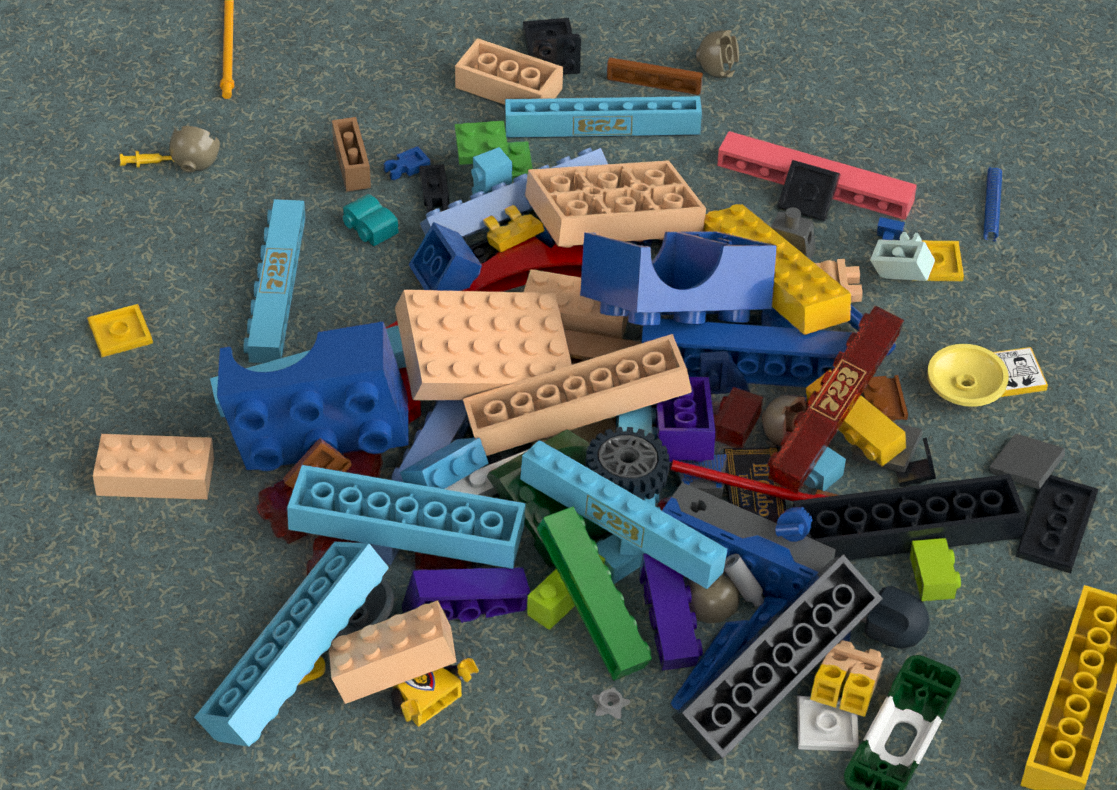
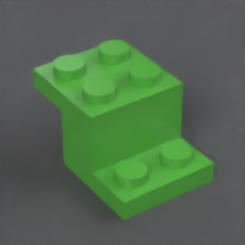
[455,121,533,181]

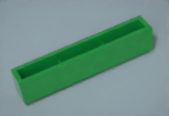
[537,506,652,681]

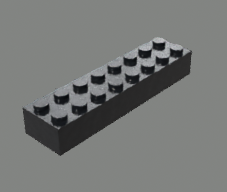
[793,474,1027,560]
[671,554,883,762]

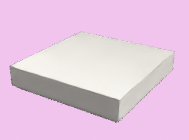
[797,696,859,751]

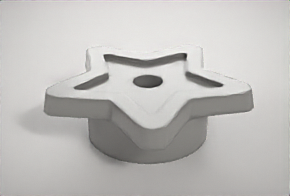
[592,687,630,719]

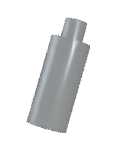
[724,554,764,607]

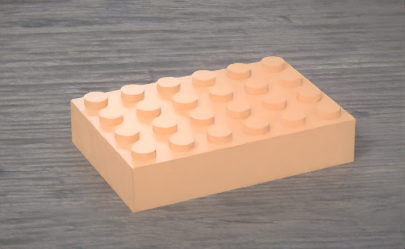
[525,161,706,247]
[395,290,572,400]

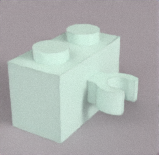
[870,232,935,281]

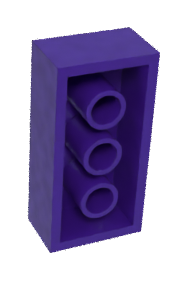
[654,377,715,462]

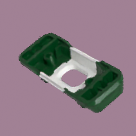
[843,655,961,790]

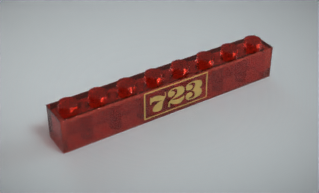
[767,305,904,494]

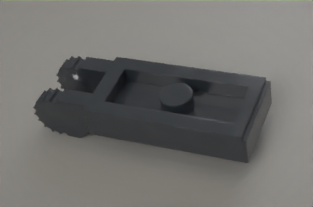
[419,164,449,213]

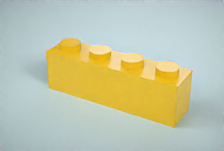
[806,370,906,467]

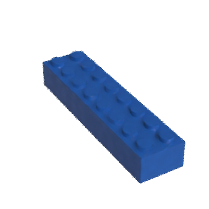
[642,319,858,388]

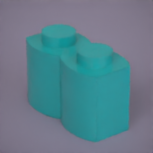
[343,194,399,246]

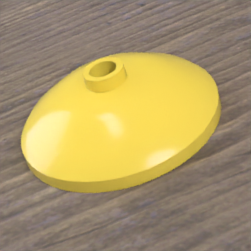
[927,344,1009,407]

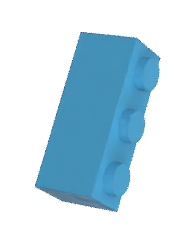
[400,438,488,489]

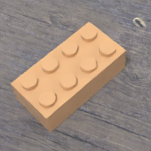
[455,38,563,105]
[524,269,628,339]
[93,434,214,500]
[329,601,456,704]

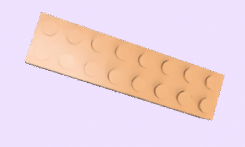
[463,334,692,456]

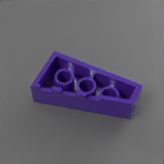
[639,554,703,671]
[402,567,531,623]

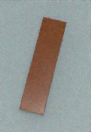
[607,57,703,95]

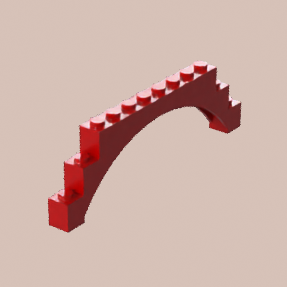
[386,236,583,424]

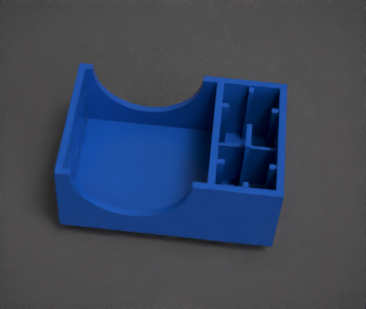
[580,231,777,325]
[217,322,409,471]

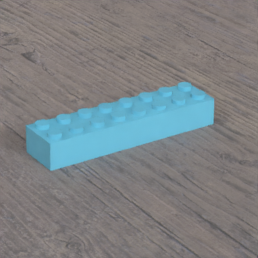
[287,465,525,569]
[194,542,389,747]

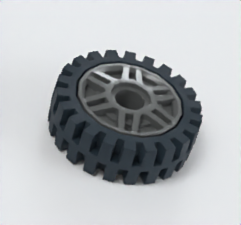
[585,427,669,500]

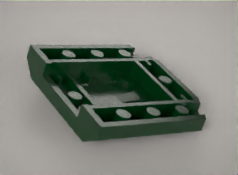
[487,429,610,567]

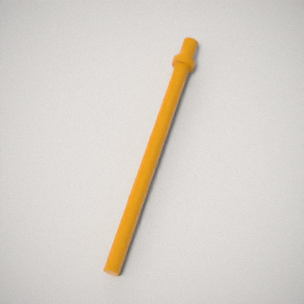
[220,0,234,99]

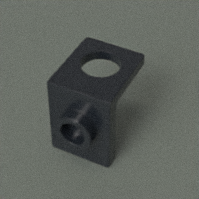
[896,437,936,487]

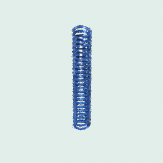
[983,167,1002,242]

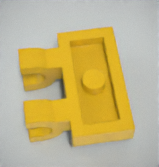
[483,205,544,252]

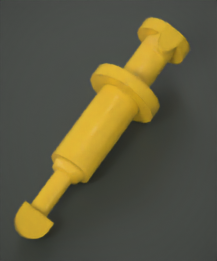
[119,151,174,167]

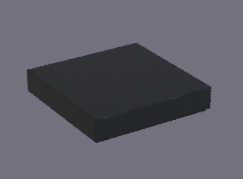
[777,160,841,222]

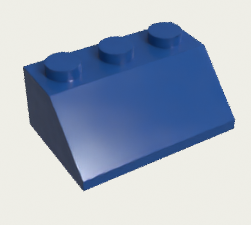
[409,222,482,291]

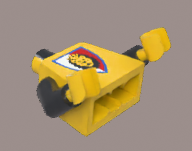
[391,658,479,727]

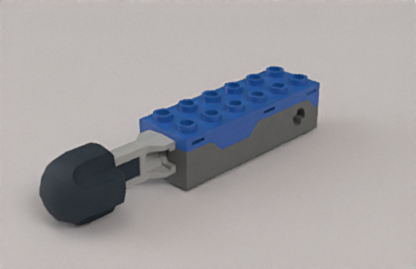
[657,482,930,649]

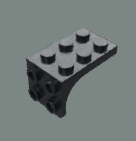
[523,18,581,75]

